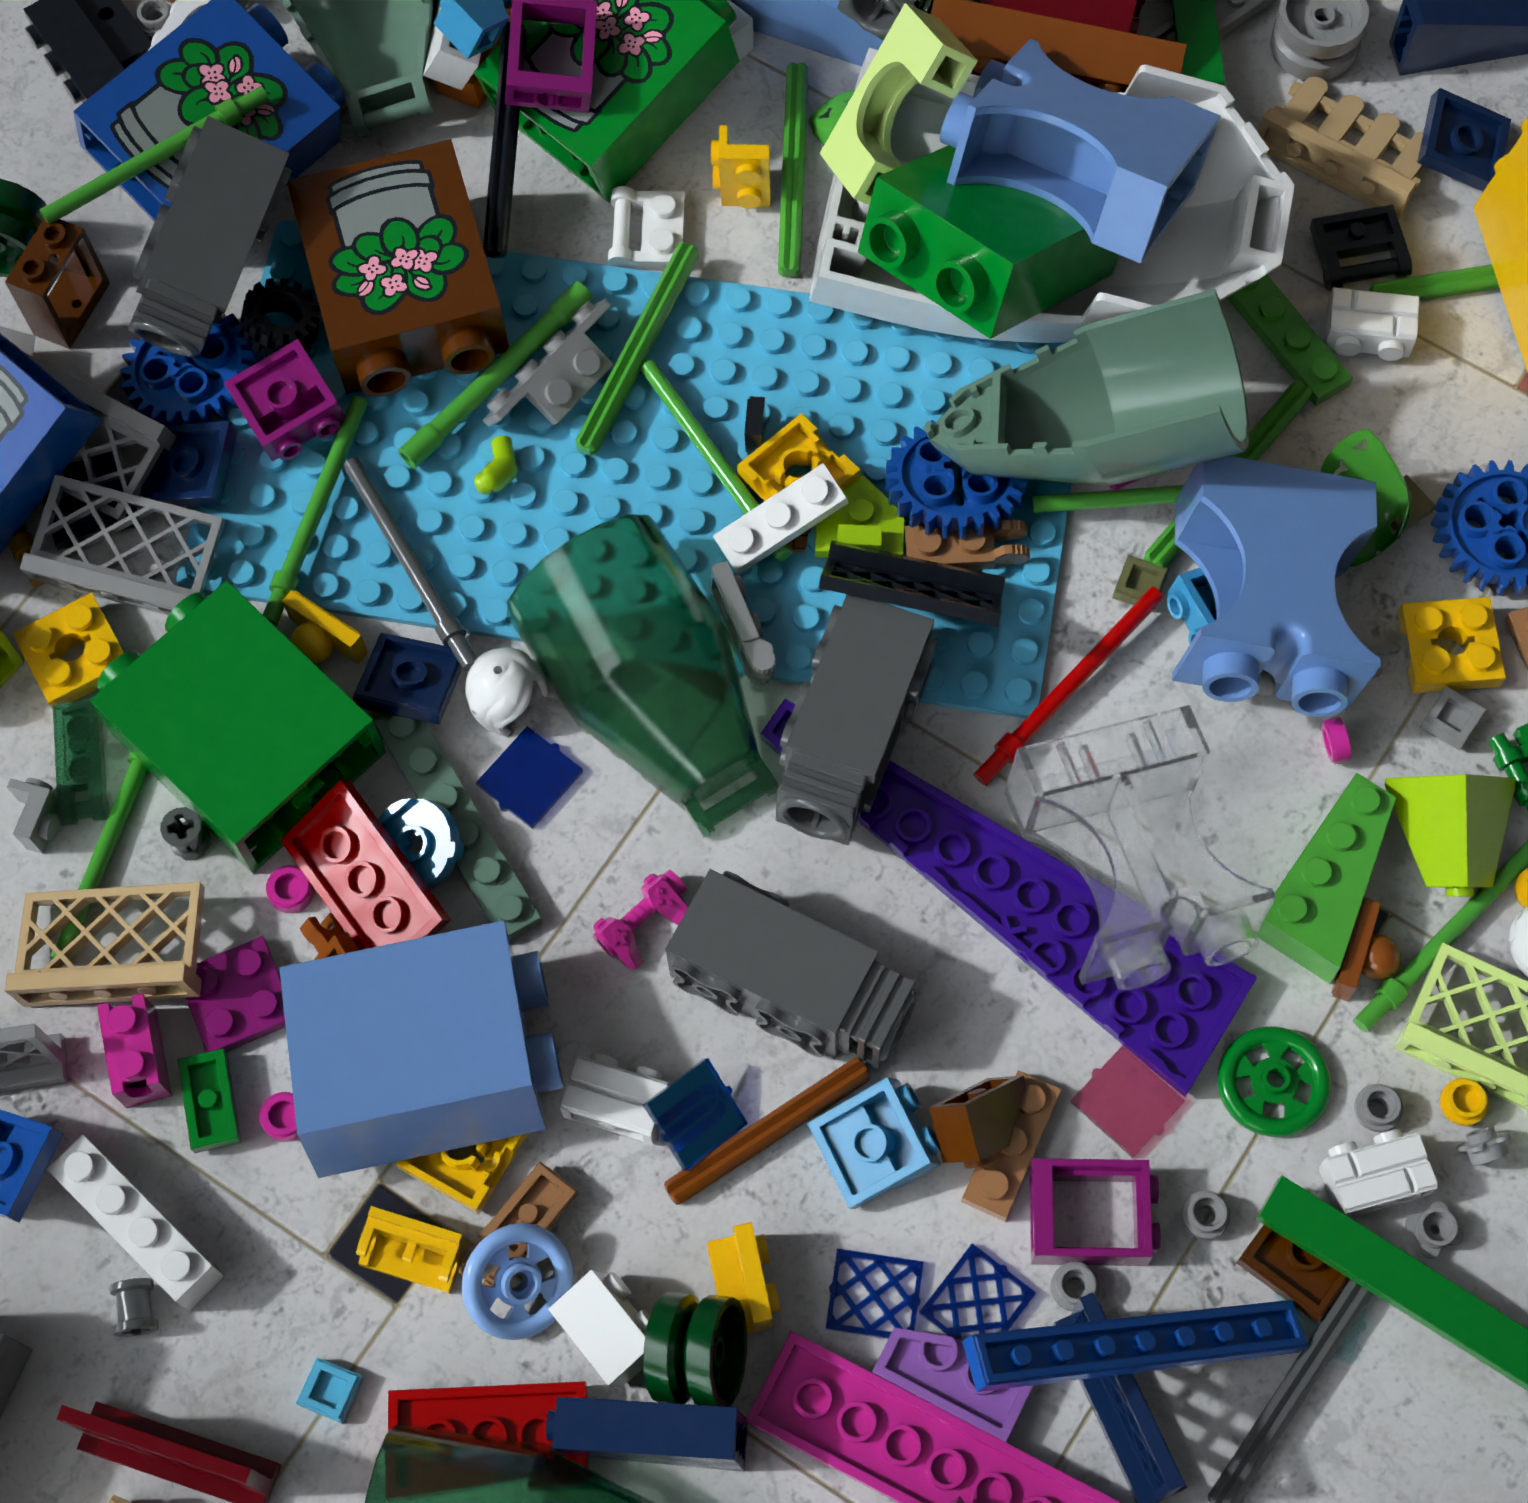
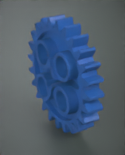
[120,313,259,425]
[885,420,1027,540]
[1431,460,1528,596]

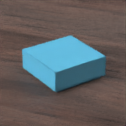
[296,1357,364,1424]

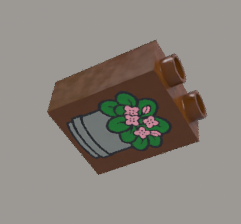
[287,139,509,396]

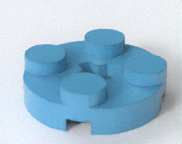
[378,799,464,888]

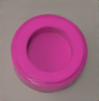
[1321,717,1352,764]
[266,865,314,913]
[259,1092,299,1142]

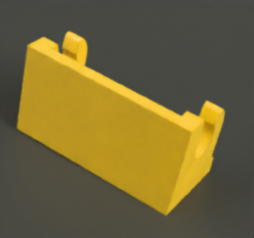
[356,1206,468,1294]

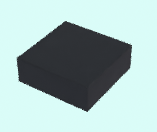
[744,396,766,455]

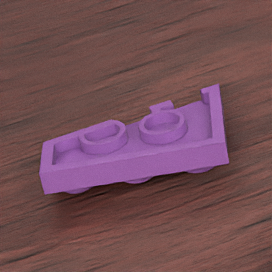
[872,1327,1033,1442]

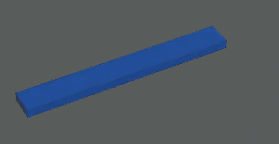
[962,1300,1309,1392]

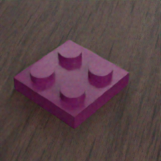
[186,936,286,1052]

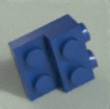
[0,1109,64,1223]

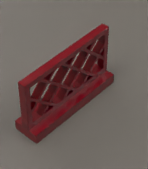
[56,1401,282,1503]

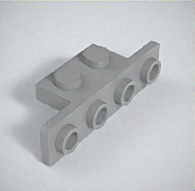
[482,299,614,427]

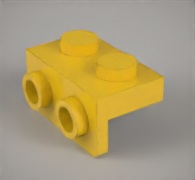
[711,125,771,209]
[707,1222,781,1334]

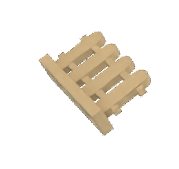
[1258,77,1423,219]

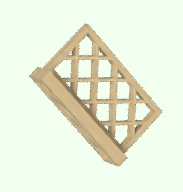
[4,882,205,1007]

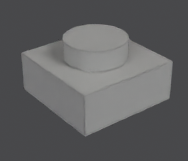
[1420,686,1486,751]

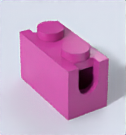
[97,993,172,1108]

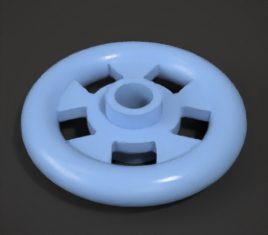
[462,1223,574,1340]

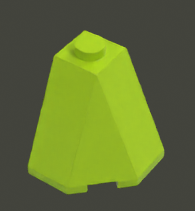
[1385,774,1515,897]

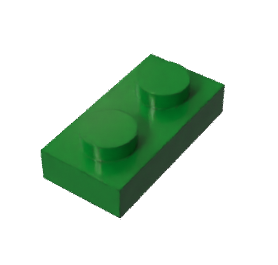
[177,1048,242,1153]

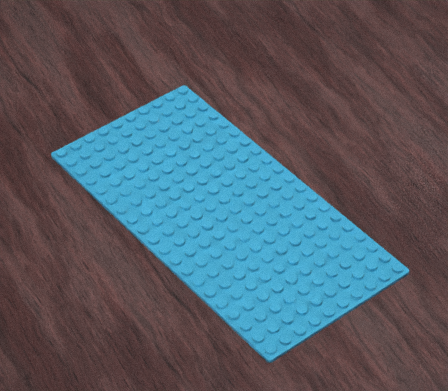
[176,220,1072,719]

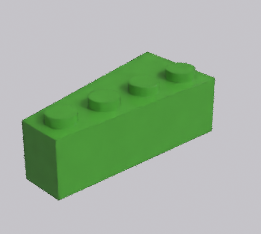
[1251,772,1396,984]

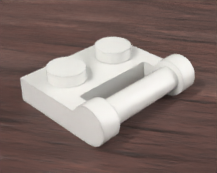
[607,186,686,271]

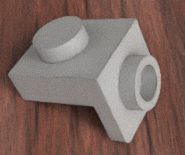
[7,778,64,854]

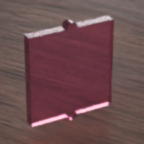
[1070,1045,1185,1158]

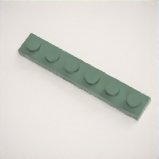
[373,714,542,941]

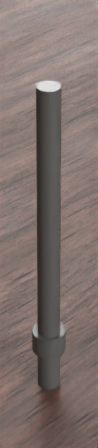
[343,457,477,671]

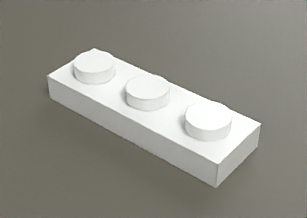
[713,463,849,575]

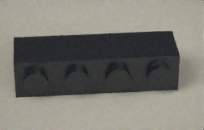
[23,0,125,104]

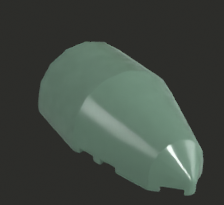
[924,289,1249,486]

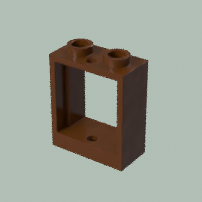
[5,219,110,349]

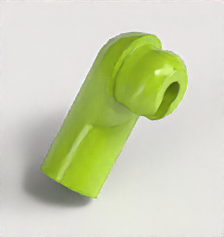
[474,436,517,495]

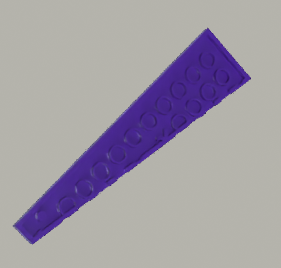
[760,699,1257,1097]

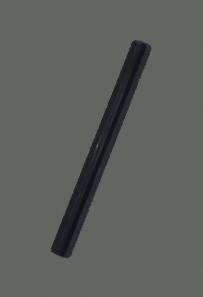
[483,22,527,258]

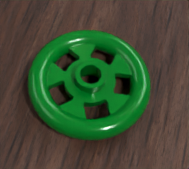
[1217,1026,1331,1137]

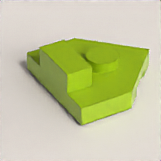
[815,474,905,558]

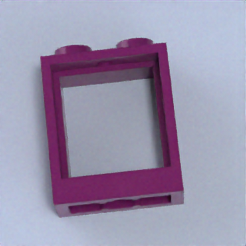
[505,0,597,113]
[1029,1158,1161,1266]

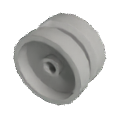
[1270,0,1370,81]

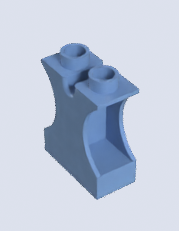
[940,38,1221,264]
[1172,456,1381,717]

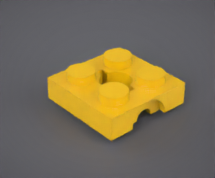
[737,413,860,501]
[12,592,125,711]
[1397,597,1506,693]
[395,1133,529,1215]

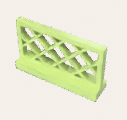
[1394,943,1528,1111]

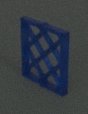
[919,1243,1036,1340]
[825,1248,924,1339]

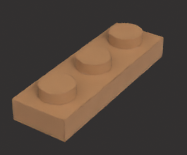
[961,1070,1062,1222]

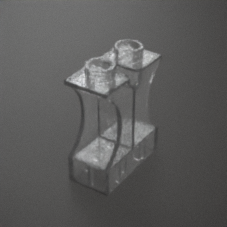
[1004,705,1276,990]

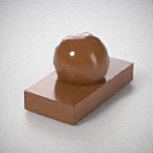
[1331,898,1401,1002]

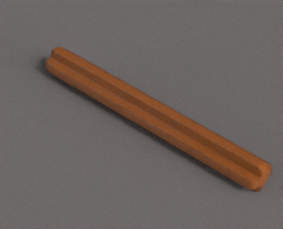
[664,1058,870,1205]

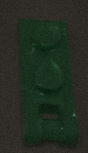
[53,700,110,826]

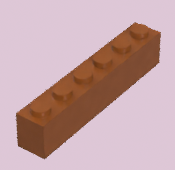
[931,0,1187,93]

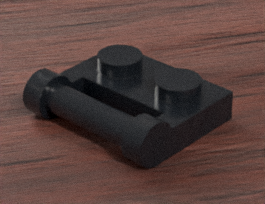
[1309,204,1412,291]

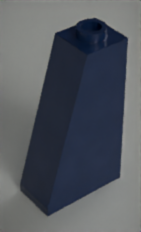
[1389,0,1528,76]
[546,1397,748,1472]

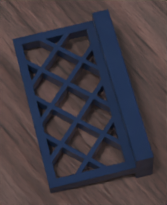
[1053,1292,1187,1503]

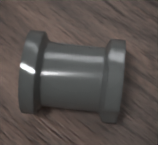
[160,807,211,861]
[109,1278,159,1337]

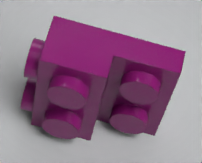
[224,339,346,462]

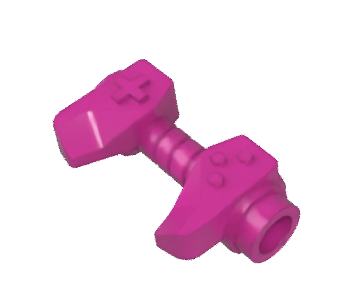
[592,870,688,969]

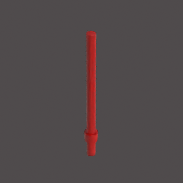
[973,587,1164,786]

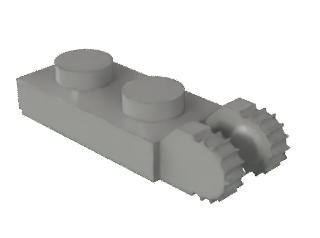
[708,561,777,687]

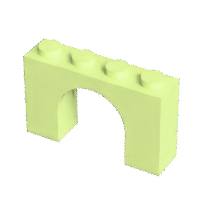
[820,3,978,205]

